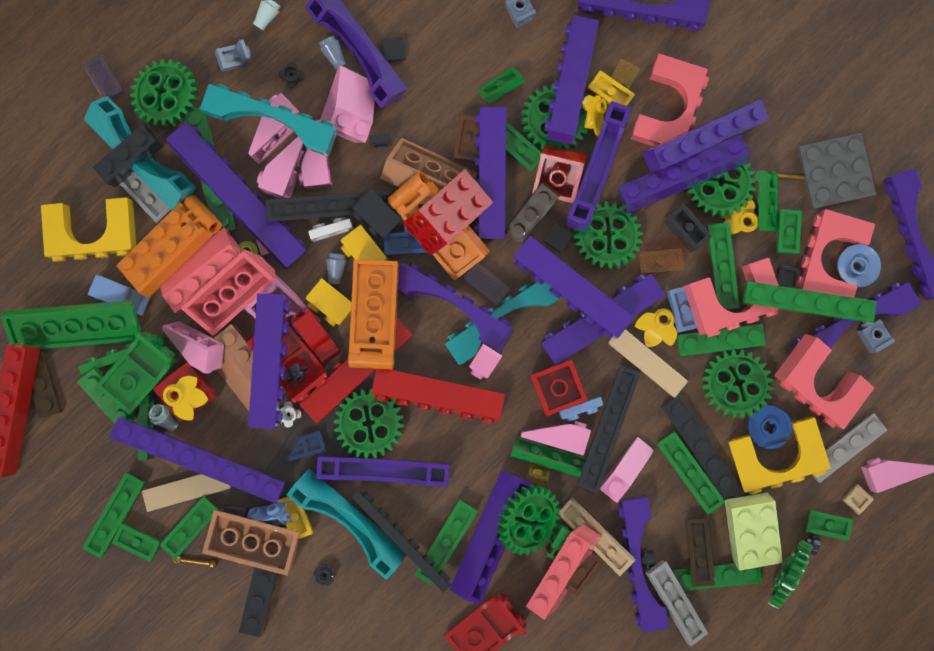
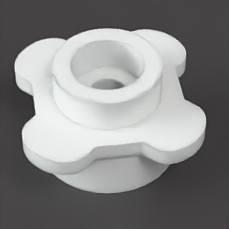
[279,401,302,427]

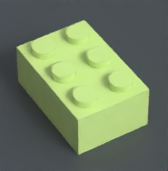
[725,492,783,570]

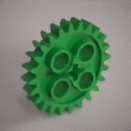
[130,59,200,128]
[521,84,588,151]
[687,163,757,218]
[573,201,643,271]
[702,349,774,420]
[333,389,404,459]
[497,485,561,555]
[768,540,812,608]

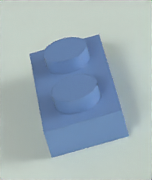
[667,287,697,333]
[559,397,603,422]

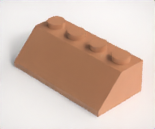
[380,138,478,190]
[213,324,287,411]
[202,510,300,576]

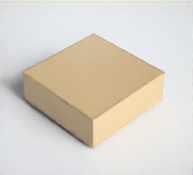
[842,484,874,515]

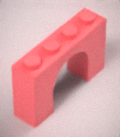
[630,54,709,146]
[795,209,875,297]
[683,258,779,337]
[774,334,874,429]
[526,524,602,620]

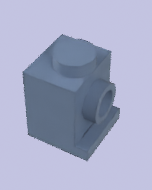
[505,0,536,29]
[856,319,895,353]

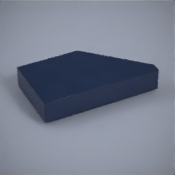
[287,430,327,462]

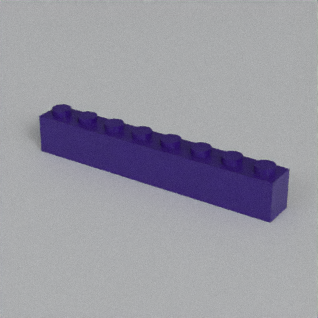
[166,122,306,270]
[109,416,285,503]

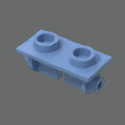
[246,502,290,526]

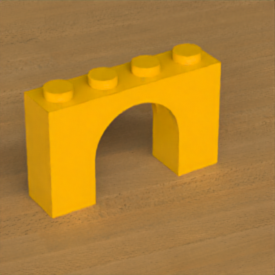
[41,198,136,262]
[727,416,831,494]

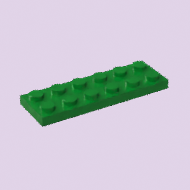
[0,300,142,349]

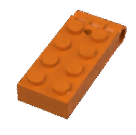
[388,171,490,281]
[116,195,222,298]
[348,259,399,370]

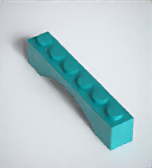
[200,83,337,157]
[84,96,196,210]
[445,283,562,366]
[287,469,407,580]

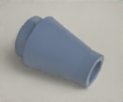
[319,36,346,70]
[326,253,347,284]

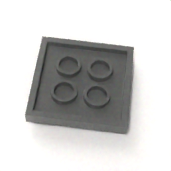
[797,133,876,210]

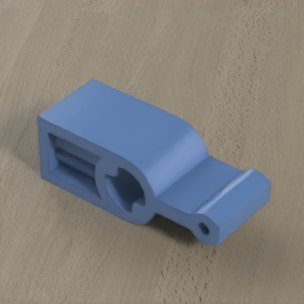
[88,275,151,316]

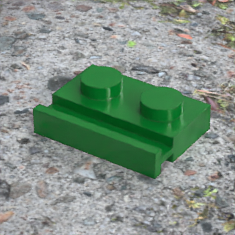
[545,522,570,560]

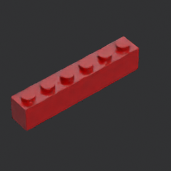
[299,318,414,424]
[0,343,40,477]
[371,369,505,425]

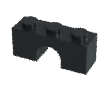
[93,125,164,188]
[239,567,279,637]

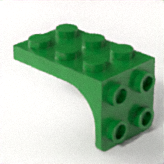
[95,331,177,415]

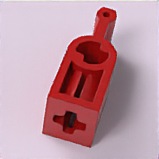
[290,306,341,364]

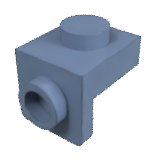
[214,39,251,72]

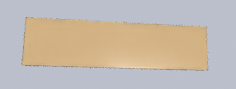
[608,329,688,398]
[142,474,232,512]
[557,498,636,576]

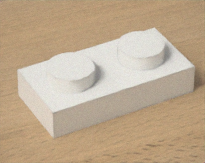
[308,217,354,242]

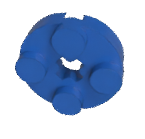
[747,406,792,449]

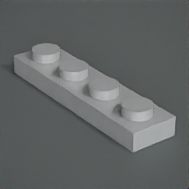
[811,413,887,483]
[646,560,708,646]

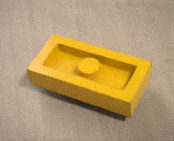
[587,70,635,106]
[277,496,314,539]

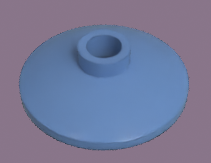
[837,244,881,287]

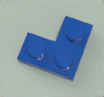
[384,225,428,256]

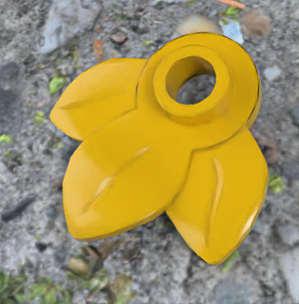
[581,95,607,136]
[723,200,758,234]
[635,308,677,347]
[163,376,208,420]

